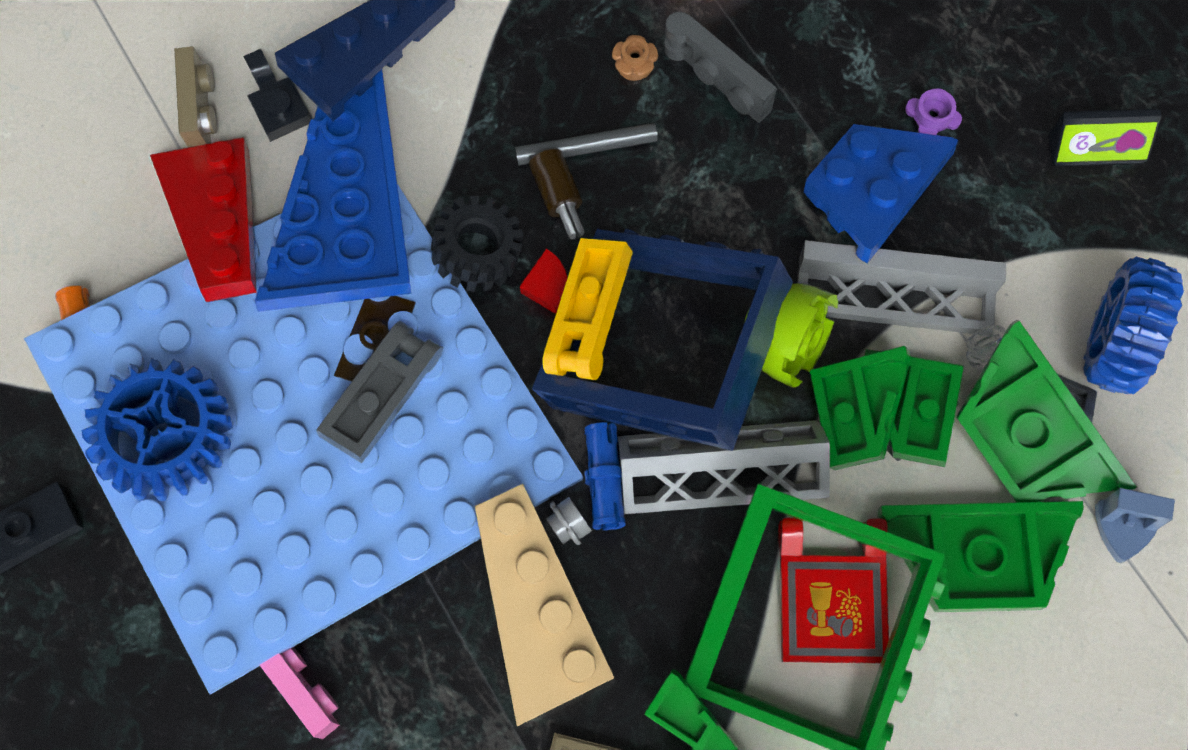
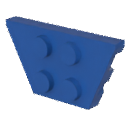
[803,124,958,264]

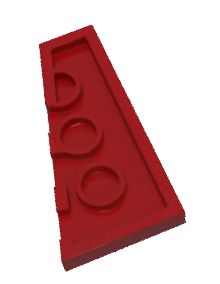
[150,137,257,302]

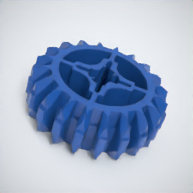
[1083,256,1184,395]
[81,358,233,502]

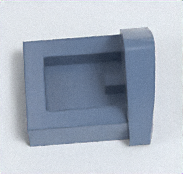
[1095,488,1175,563]

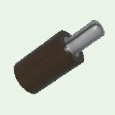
[529,149,584,239]

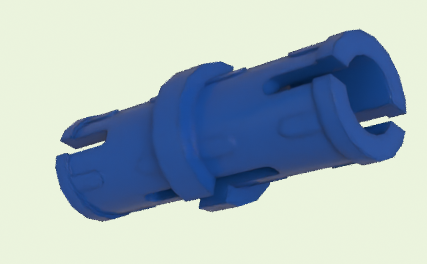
[584,422,626,531]

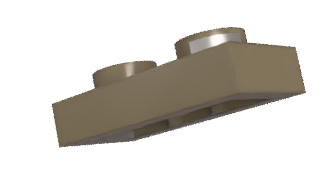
[174,46,217,148]

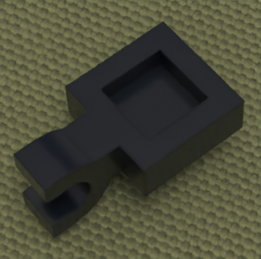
[243,49,311,142]

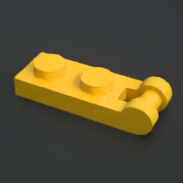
[543,238,633,380]

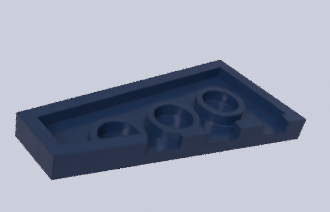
[275,0,455,122]

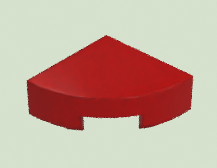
[520,248,568,314]

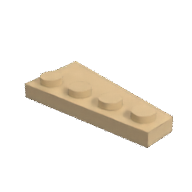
[475,484,614,726]

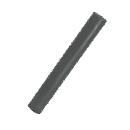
[515,123,658,166]

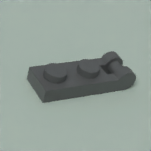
[664,11,777,123]
[316,321,443,463]

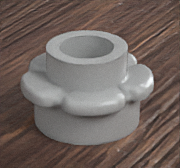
[546,497,592,545]

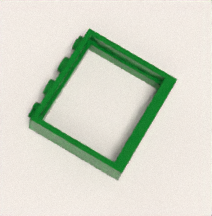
[685,484,948,750]

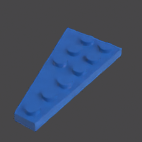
[255,69,412,312]

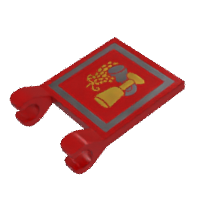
[778,518,889,663]

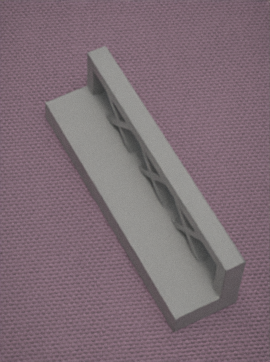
[797,240,1006,336]
[618,420,830,514]

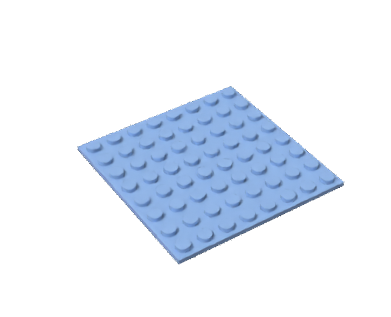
[24,184,583,694]

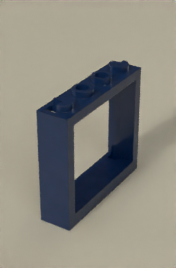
[532,229,793,451]

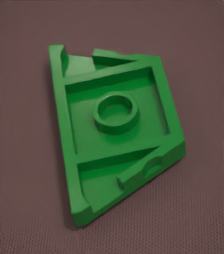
[956,320,1137,503]
[877,501,1084,612]

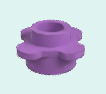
[905,88,962,135]

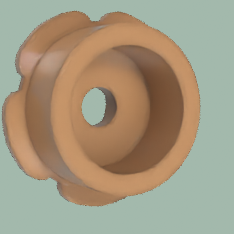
[612,35,658,81]

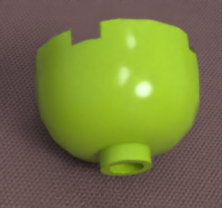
[744,283,838,388]

